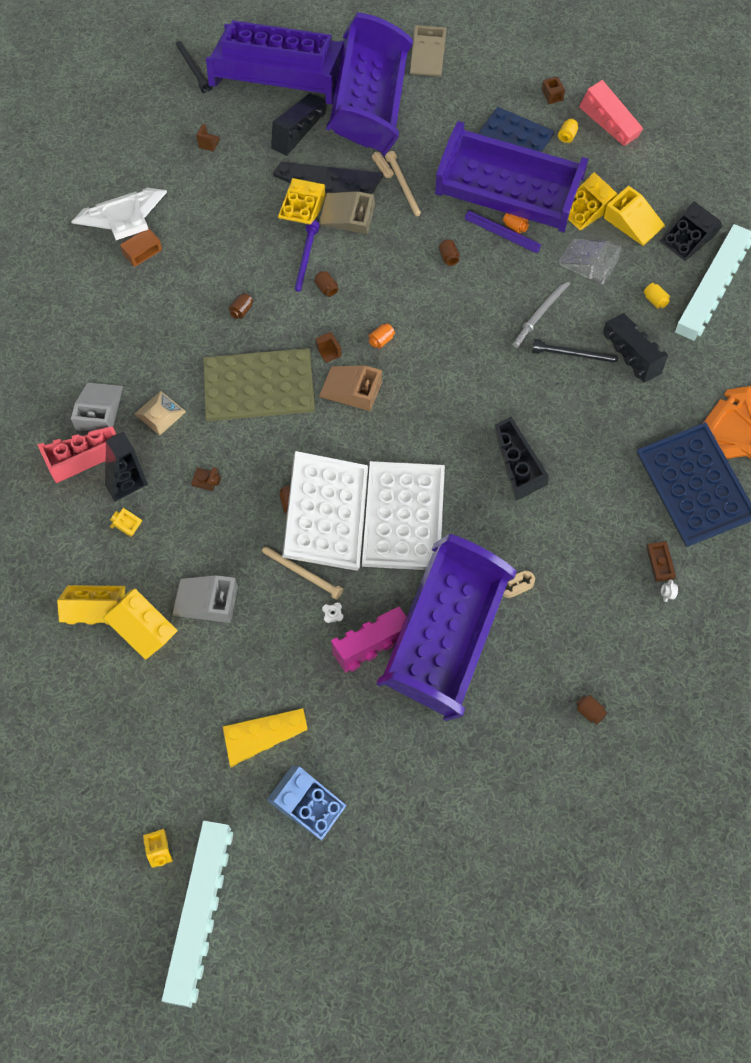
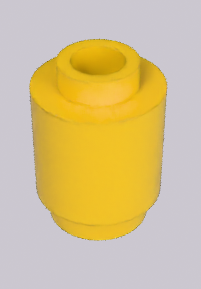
[558,119,578,143]
[644,283,670,309]

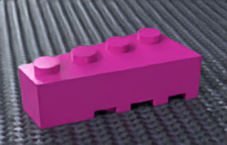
[331,607,407,673]

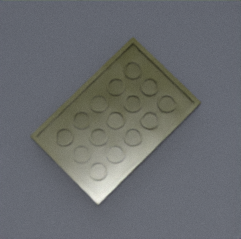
[203,348,315,421]

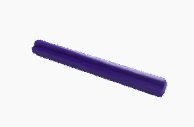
[465,210,541,253]

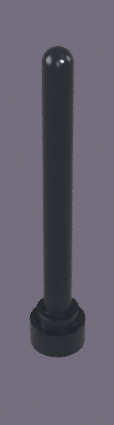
[176,41,213,94]
[532,339,618,362]

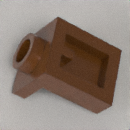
[191,467,221,491]

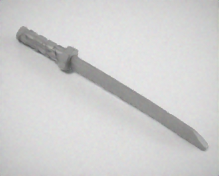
[512,282,570,348]

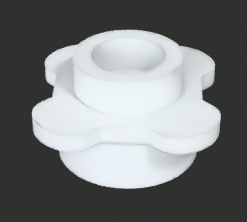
[661,580,678,602]
[322,603,343,623]

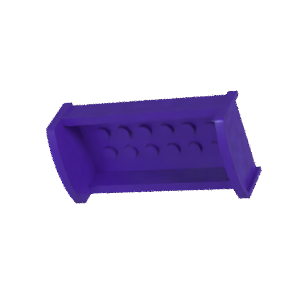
[326,12,413,156]
[206,20,344,104]
[435,121,589,233]
[376,534,517,721]

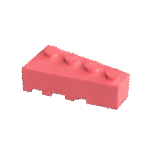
[579,80,643,146]
[37,426,116,483]

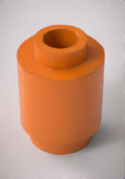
[503,213,529,234]
[369,323,395,349]

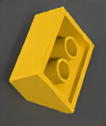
[57,585,125,625]
[103,588,178,660]

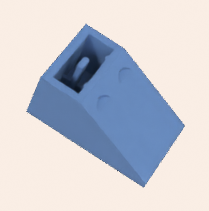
[267,766,347,840]

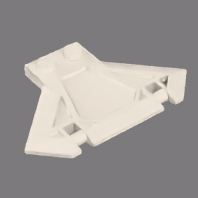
[71,188,167,240]

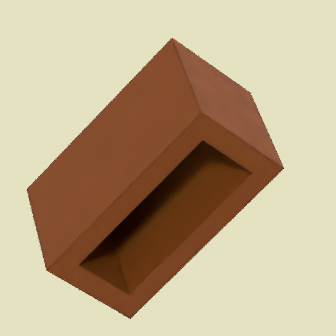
[120,228,162,267]

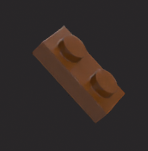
[646,541,676,582]

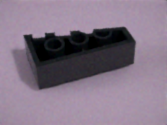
[271,93,326,156]
[603,313,668,383]
[495,417,548,501]
[105,432,148,502]

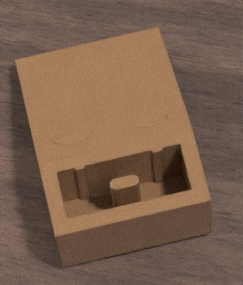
[319,366,382,411]

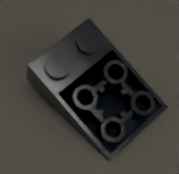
[659,201,722,261]

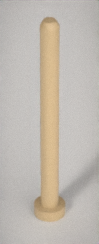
[385,151,421,216]
[262,547,343,600]

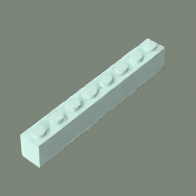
[675,224,751,341]
[162,821,233,1008]

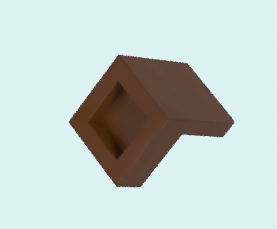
[196,124,220,152]
[315,332,341,363]

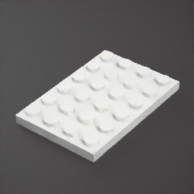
[282,451,368,571]
[362,461,445,570]

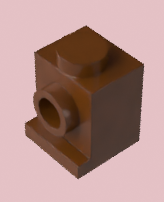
[541,76,565,105]

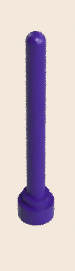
[295,220,320,292]

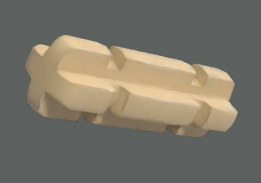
[372,151,394,178]

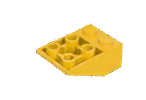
[568,172,618,230]
[278,178,326,225]
[604,186,665,246]

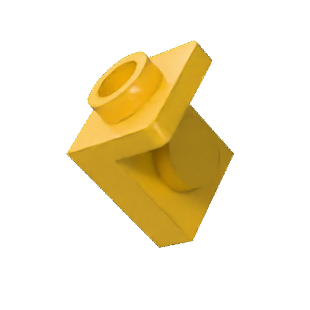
[110,508,142,537]
[143,829,172,868]

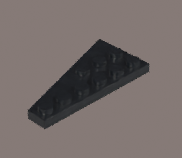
[273,162,383,196]

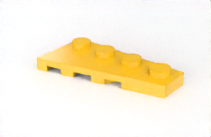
[223,709,308,767]

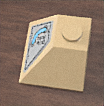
[135,391,186,435]

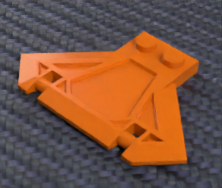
[703,386,751,459]

